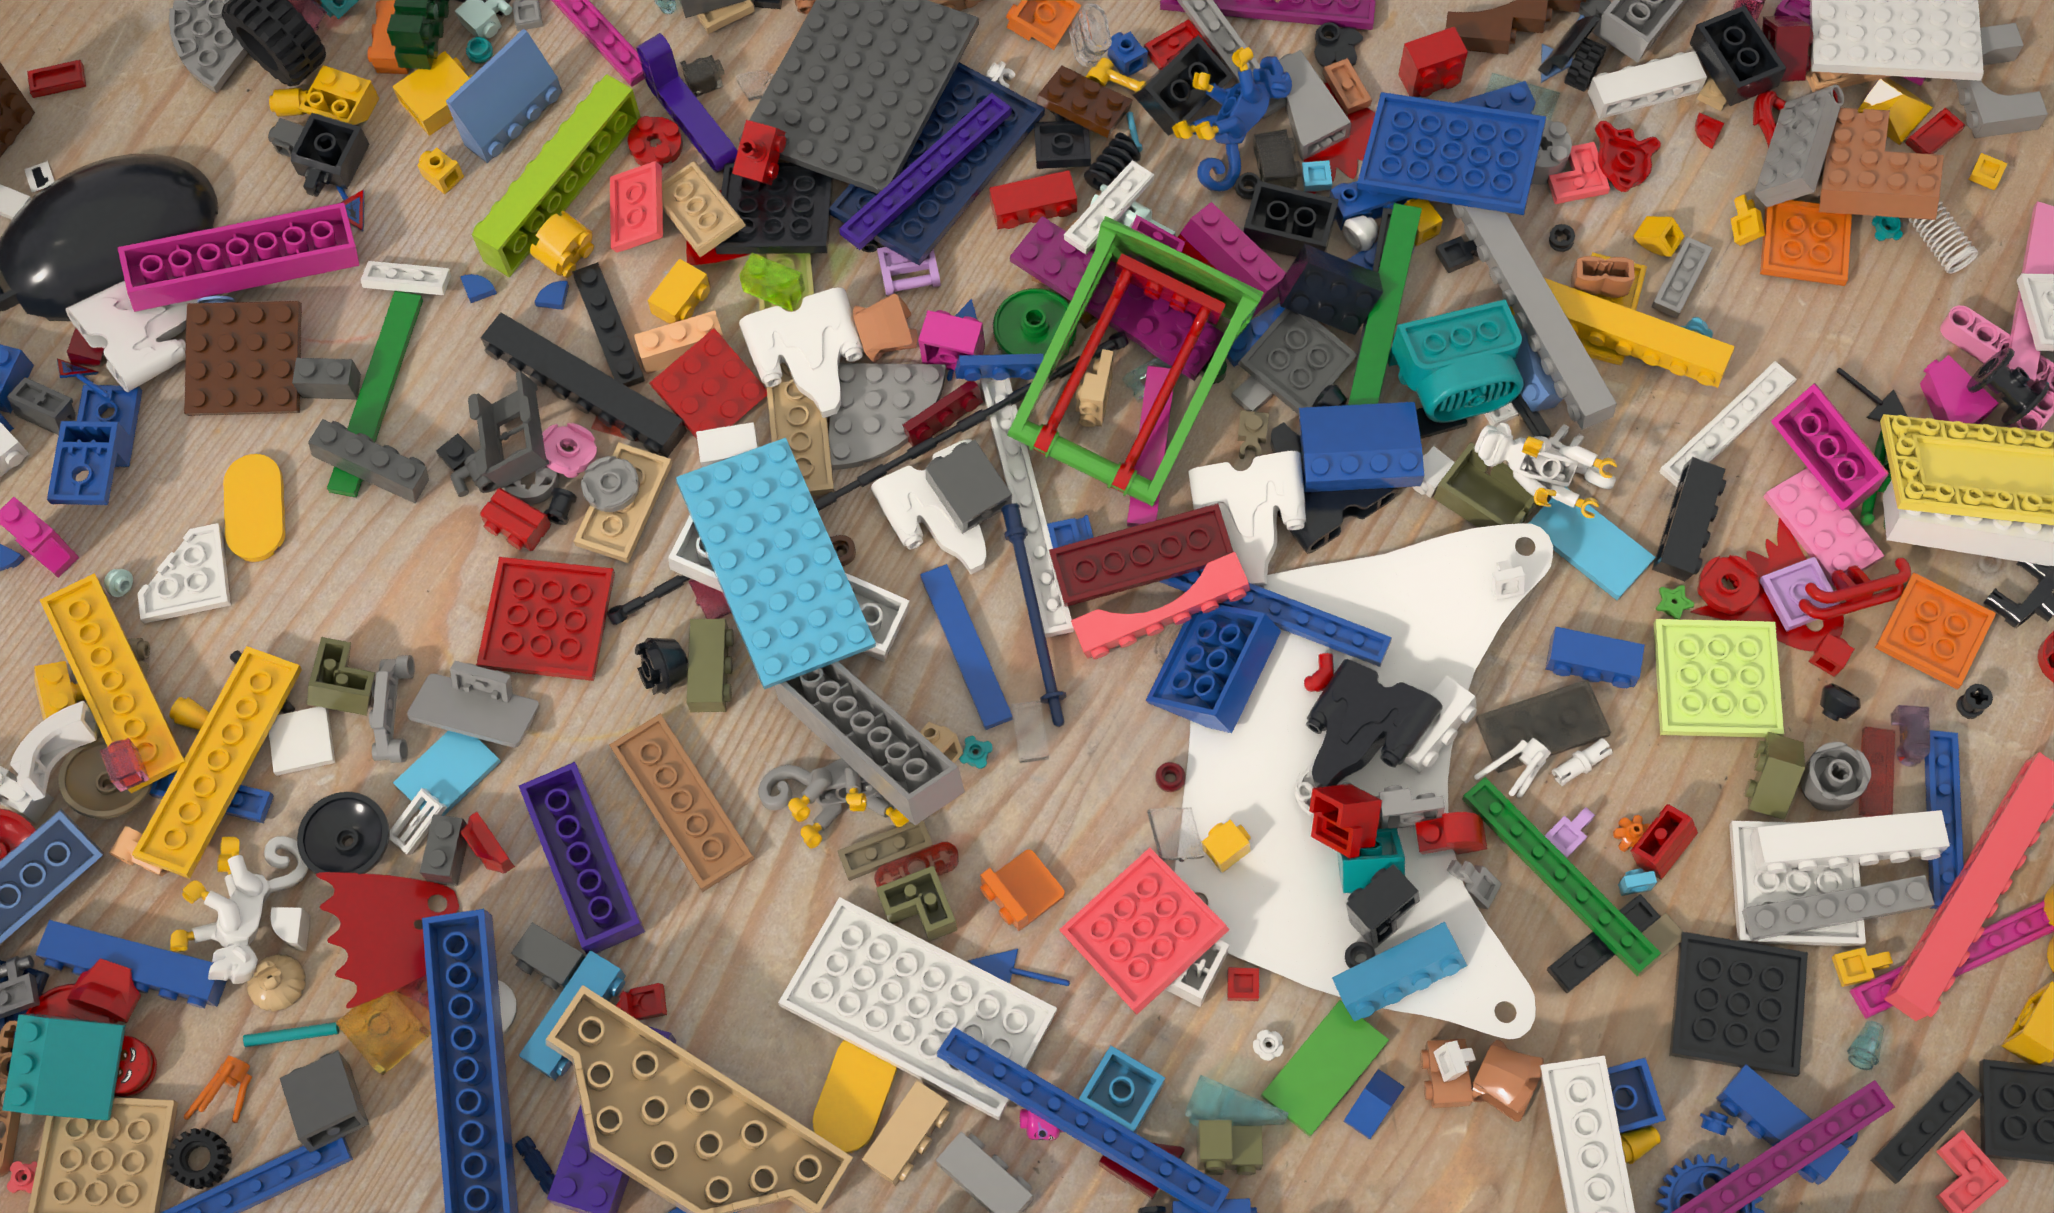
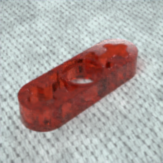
[874,842,959,887]

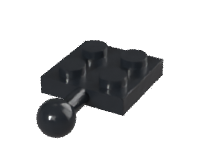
[1034,111,1091,169]

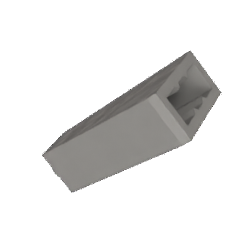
[1279,50,1351,161]

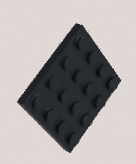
[715,163,834,254]
[1669,932,1808,1077]

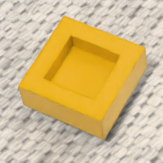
[1968,153,2008,190]

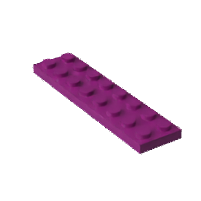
[1160,0,1376,30]
[1010,216,1224,381]

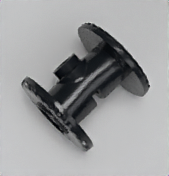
[1967,347,2050,425]

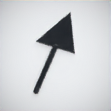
[1837,368,1908,422]

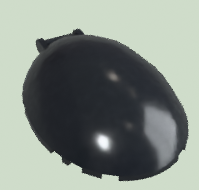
[0,154,218,321]

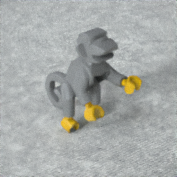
[758,758,909,849]

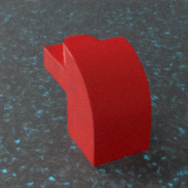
[1415,812,1487,855]

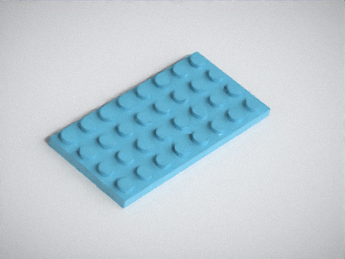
[676,438,876,690]

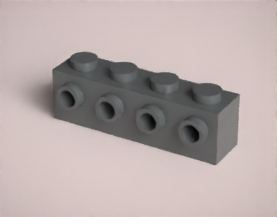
[308,419,429,503]

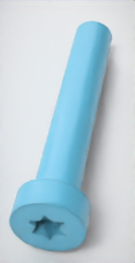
[1126,112,1143,152]

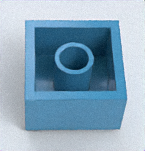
[1078,1045,1165,1133]

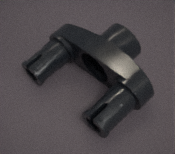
[1984,561,2054,628]

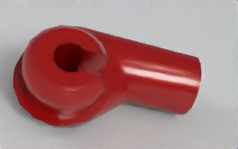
[1304,653,1334,692]

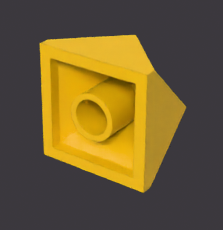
[1858,77,1933,145]

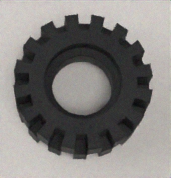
[1564,38,1607,92]
[167,1128,232,1189]

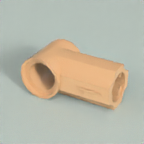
[109,826,170,877]

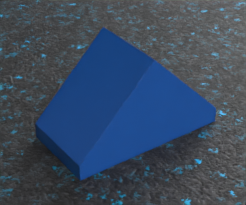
[1344,1069,1405,1139]

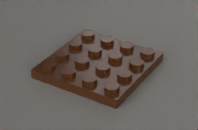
[184,301,302,416]

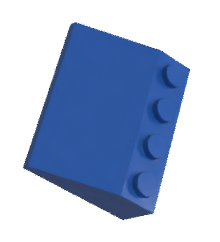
[1299,402,1424,492]
[1146,605,1281,733]

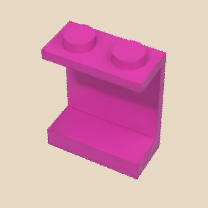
[0,497,79,578]

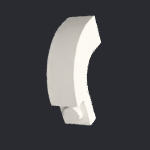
[10,701,99,801]

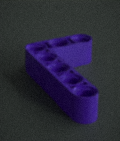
[636,33,738,173]

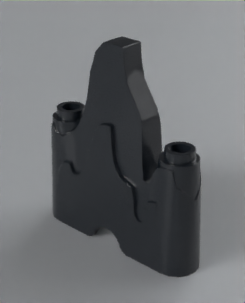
[1270,422,1399,554]
[1306,659,1443,787]

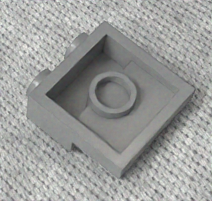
[1375,785,1445,829]

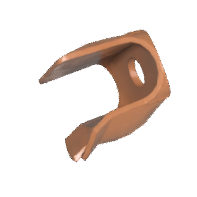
[853,294,918,363]
[1471,1039,1544,1122]

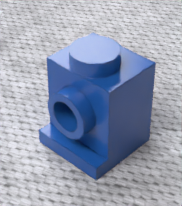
[1107,31,1148,77]

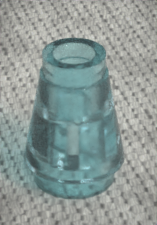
[1847,1021,1884,1070]

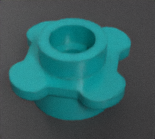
[1872,216,1903,241]
[959,736,993,769]

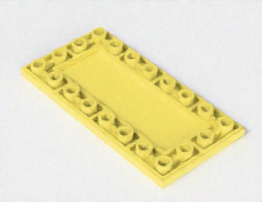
[1880,414,2054,525]

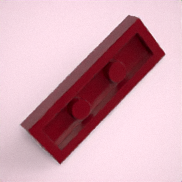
[902,381,983,447]

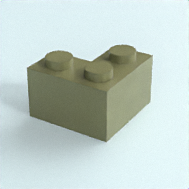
[307,637,375,716]
[1744,732,1805,820]
[876,865,957,941]
[1197,1120,1263,1175]

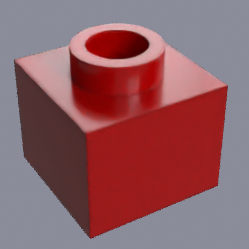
[1808,633,1854,677]

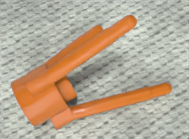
[184,1055,252,1123]

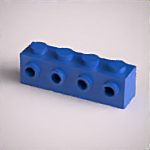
[1329,181,1430,230]

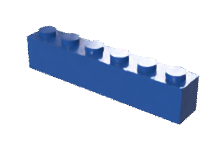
[35,920,227,1009]

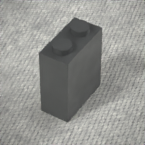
[925,439,1012,534]
[280,1050,369,1153]

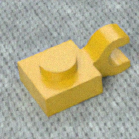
[1730,194,1765,246]
[1832,947,1893,987]

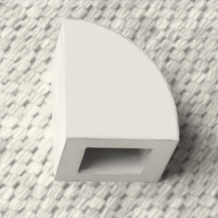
[270,907,310,951]

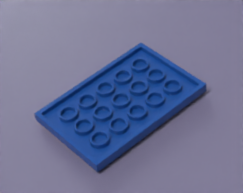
[1357,92,1546,215]

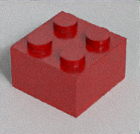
[1398,26,1468,97]

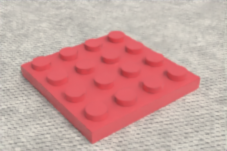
[1059,848,1229,1015]

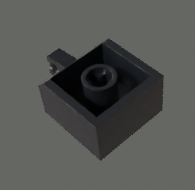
[291,113,370,197]

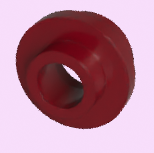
[1155,762,1186,792]

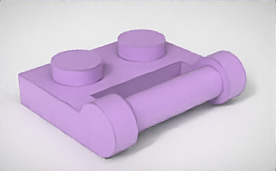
[877,247,941,296]

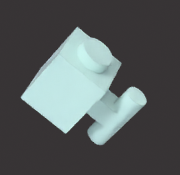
[455,0,513,40]

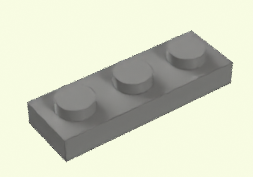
[1651,236,1713,318]

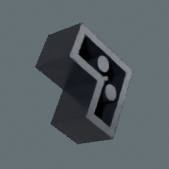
[1346,864,1420,949]

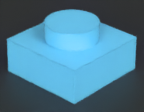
[1301,160,1332,192]
[1618,869,1657,896]

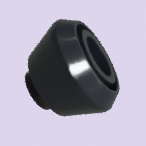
[1312,385,1347,407]
[1820,683,1861,722]

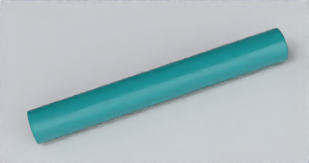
[243,1022,339,1047]

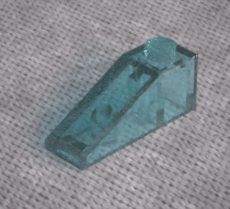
[1185,1075,1289,1127]

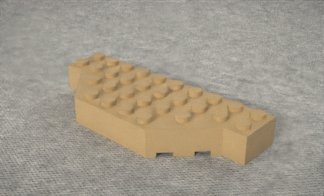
[546,985,853,1213]

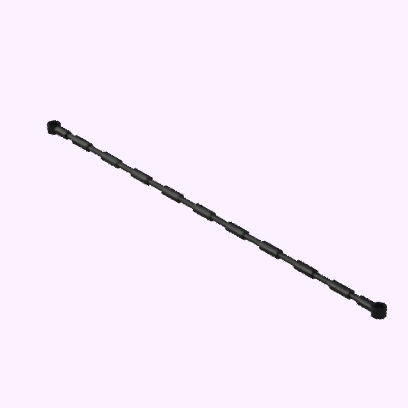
[607,331,1129,625]

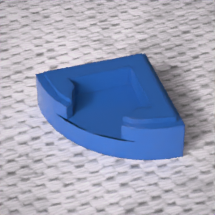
[460,274,497,303]
[535,281,569,310]
[0,544,25,571]

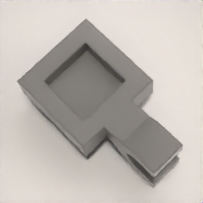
[1447,860,1502,909]

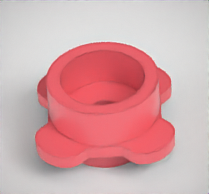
[7,1161,37,1194]

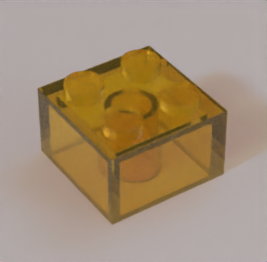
[336,991,431,1075]

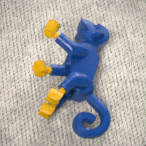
[1172,47,1292,192]

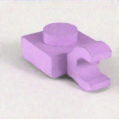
[1545,807,1595,858]

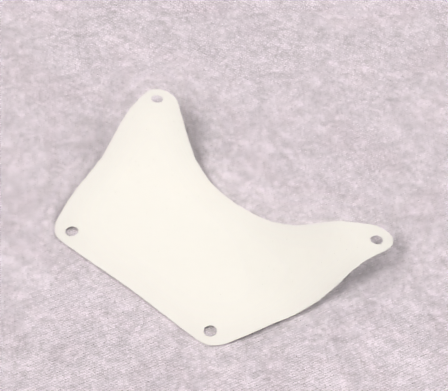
[1175,523,1553,1039]

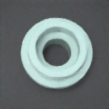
[104,569,133,597]

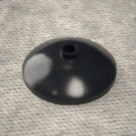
[297,792,390,874]

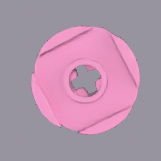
[542,423,597,478]

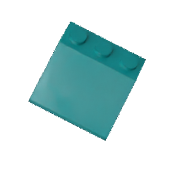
[2,1014,126,1121]

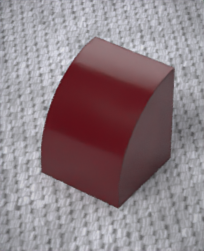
[67,327,105,367]

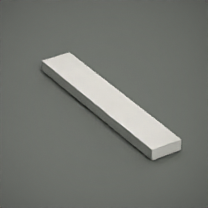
[1659,361,1797,487]

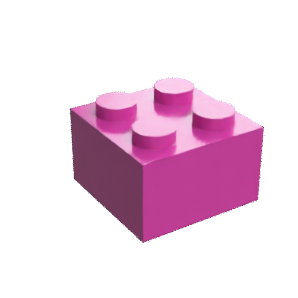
[918,310,985,371]

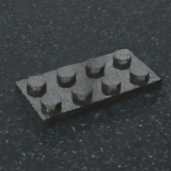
[1475,679,1611,773]

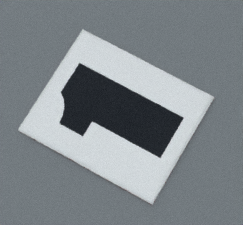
[24,161,54,193]

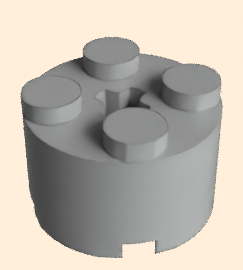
[1532,120,1572,185]
[1800,742,1871,811]

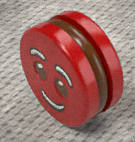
[114,1036,157,1097]

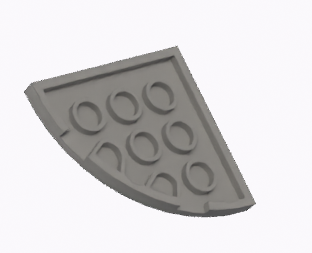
[169,0,248,93]
[829,363,946,470]

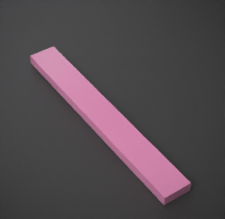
[2007,201,2054,386]

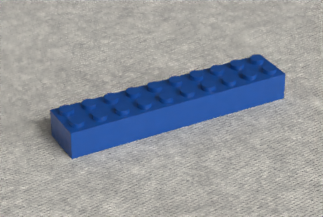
[422,909,518,1213]

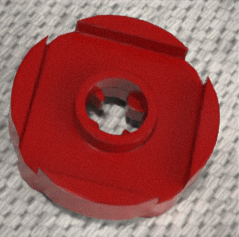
[627,116,683,168]
[1697,555,1760,615]

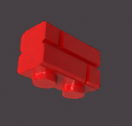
[480,488,551,551]
[1630,804,1698,880]

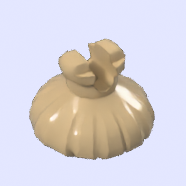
[247,954,306,1012]

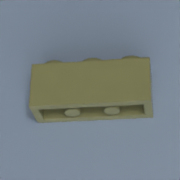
[686,619,734,712]

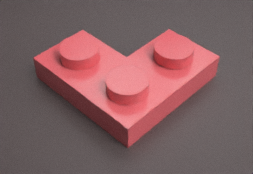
[1547,142,1610,204]
[1935,1130,2008,1213]

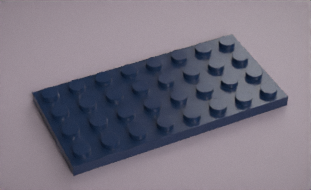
[829,62,1045,266]

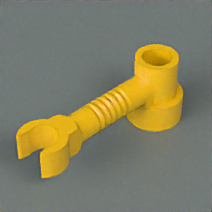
[1085,58,1146,92]

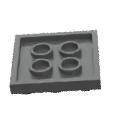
[1238,308,1358,415]

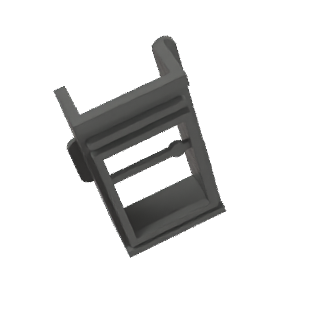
[468,371,549,488]

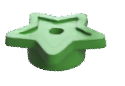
[1656,585,1694,620]

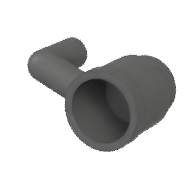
[450,452,499,497]

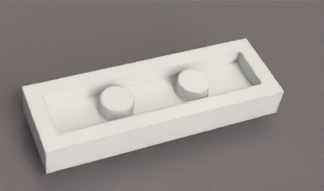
[361,261,451,295]

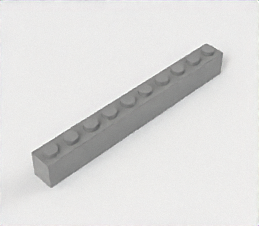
[1452,204,1617,430]

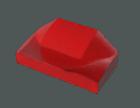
[461,812,515,874]
[67,958,141,1023]

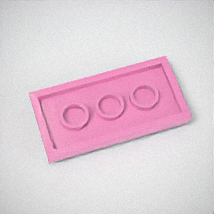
[1763,468,1885,588]

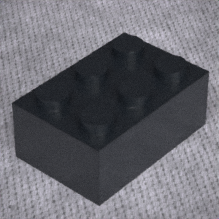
[1690,5,1786,106]
[1133,35,1234,136]
[1243,181,1339,257]
[1277,244,1383,335]

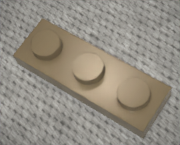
[838,820,934,881]

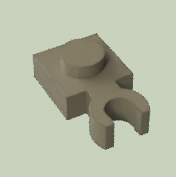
[1237,410,1269,459]

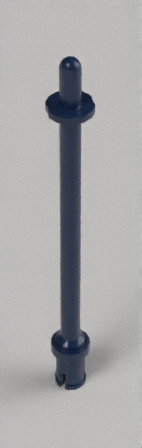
[1001,503,1067,727]

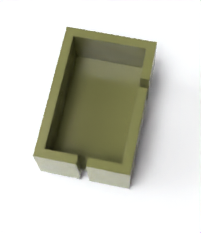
[1434,442,1537,527]

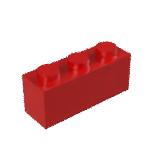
[989,170,1077,230]

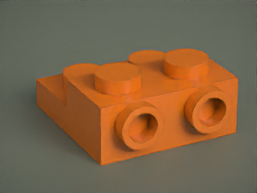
[1006,0,1082,50]

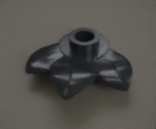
[1314,22,1363,67]

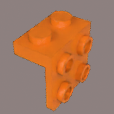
[980,849,1065,931]

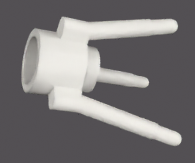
[1474,738,1551,798]

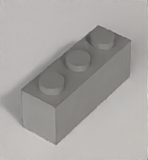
[936,1131,1033,1213]

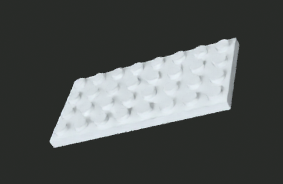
[778,897,1057,1120]

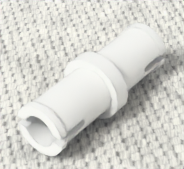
[1551,738,1613,786]

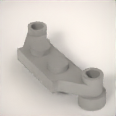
[369,655,415,763]

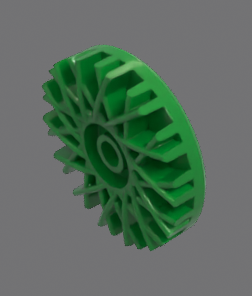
[993,288,1077,360]

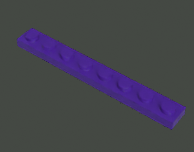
[839,93,1012,250]

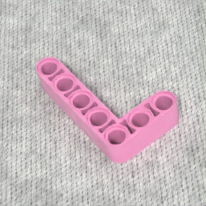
[1940,305,2054,431]

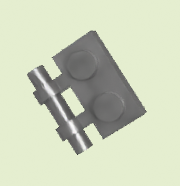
[0,955,40,1019]

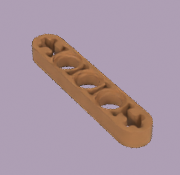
[0,1020,21,1177]

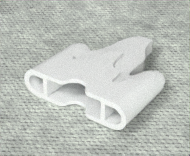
[66,281,200,392]
[739,288,864,418]
[871,439,987,574]
[1188,451,1306,586]

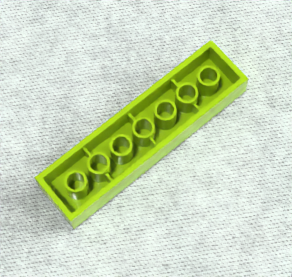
[471,74,641,278]

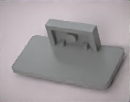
[407,661,539,748]

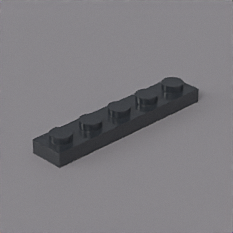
[572,262,645,387]

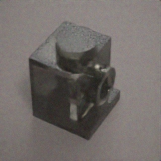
[680,55,725,97]

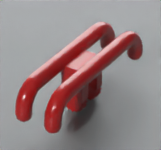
[1798,558,1911,620]

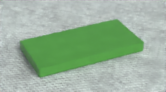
[1261,1000,1389,1137]

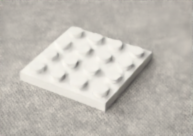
[1729,821,1866,947]

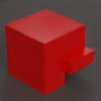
[1309,784,1382,858]

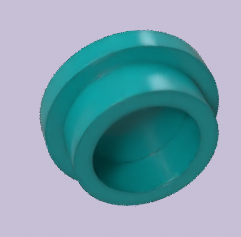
[466,37,493,63]

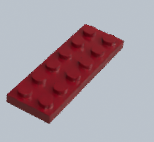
[1049,503,1233,607]

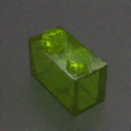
[739,253,805,311]

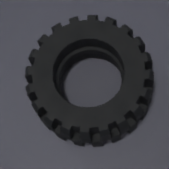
[222,0,326,86]

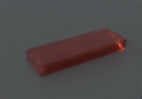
[1859,726,1895,817]

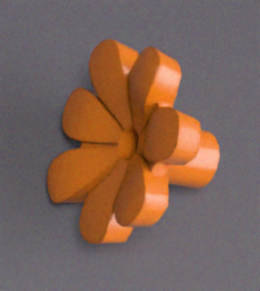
[1613,815,1651,852]

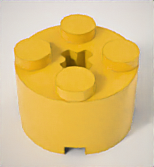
[530,211,594,278]

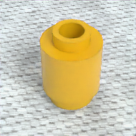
[269,88,309,117]

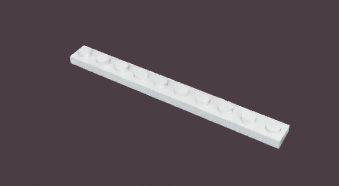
[980,378,1074,638]

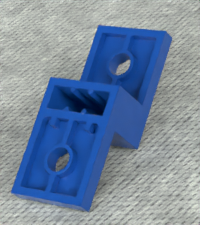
[47,385,142,505]

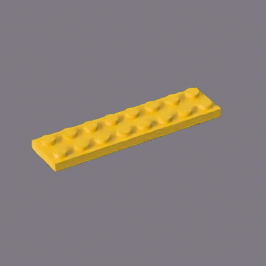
[40,573,185,793]
[132,646,302,879]

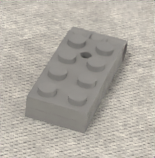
[1754,85,1844,207]

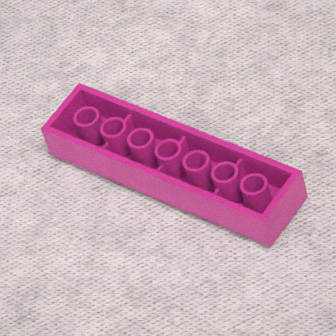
[117,202,360,312]

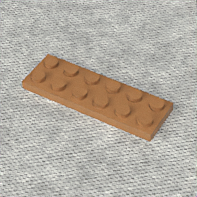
[609,713,754,892]

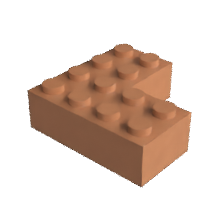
[1819,108,1944,220]

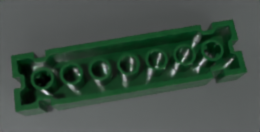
[387,0,449,70]

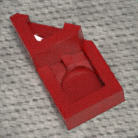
[616,983,667,1020]

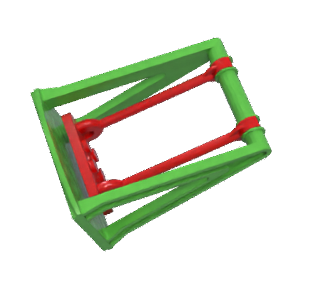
[1007,216,1264,507]

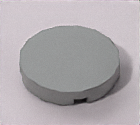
[581,456,640,512]

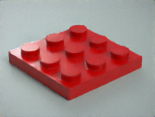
[649,328,767,439]

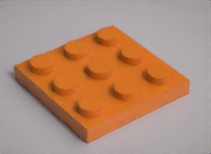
[1760,200,1852,286]
[1875,572,1996,690]

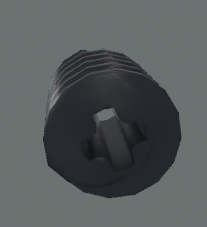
[1084,133,1141,191]

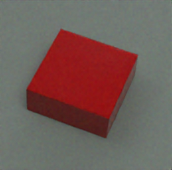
[1227,967,1259,1001]

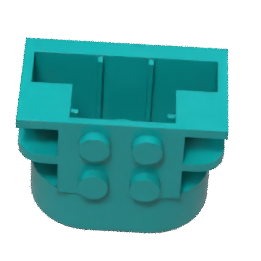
[1388,299,1524,423]

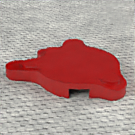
[1595,121,1661,192]

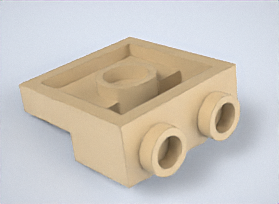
[1075,349,1114,427]

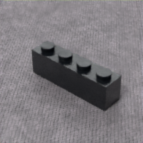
[1652,457,1726,582]

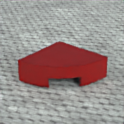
[1695,112,1724,149]

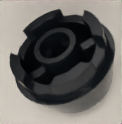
[635,638,688,695]

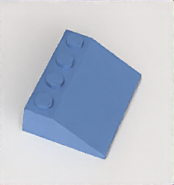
[446,29,562,163]

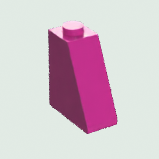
[1920,355,1999,424]

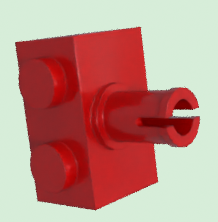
[732,120,786,185]

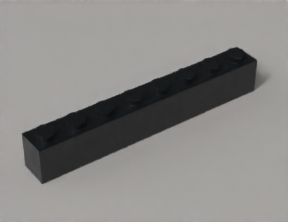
[480,312,687,458]

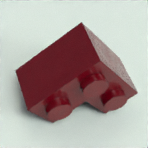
[1762,16,1813,81]

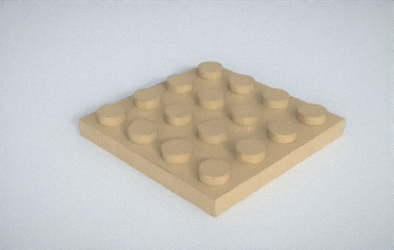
[28,1097,178,1213]

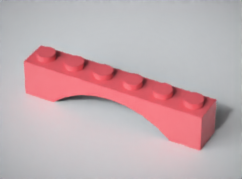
[1071,552,1250,659]

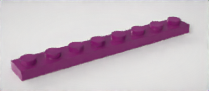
[1672,1080,1895,1213]

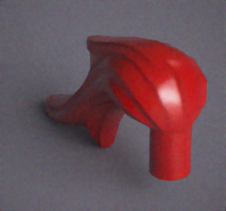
[1753,91,1786,148]

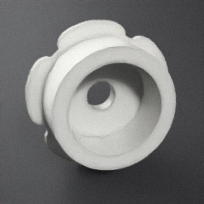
[1253,1030,1284,1061]

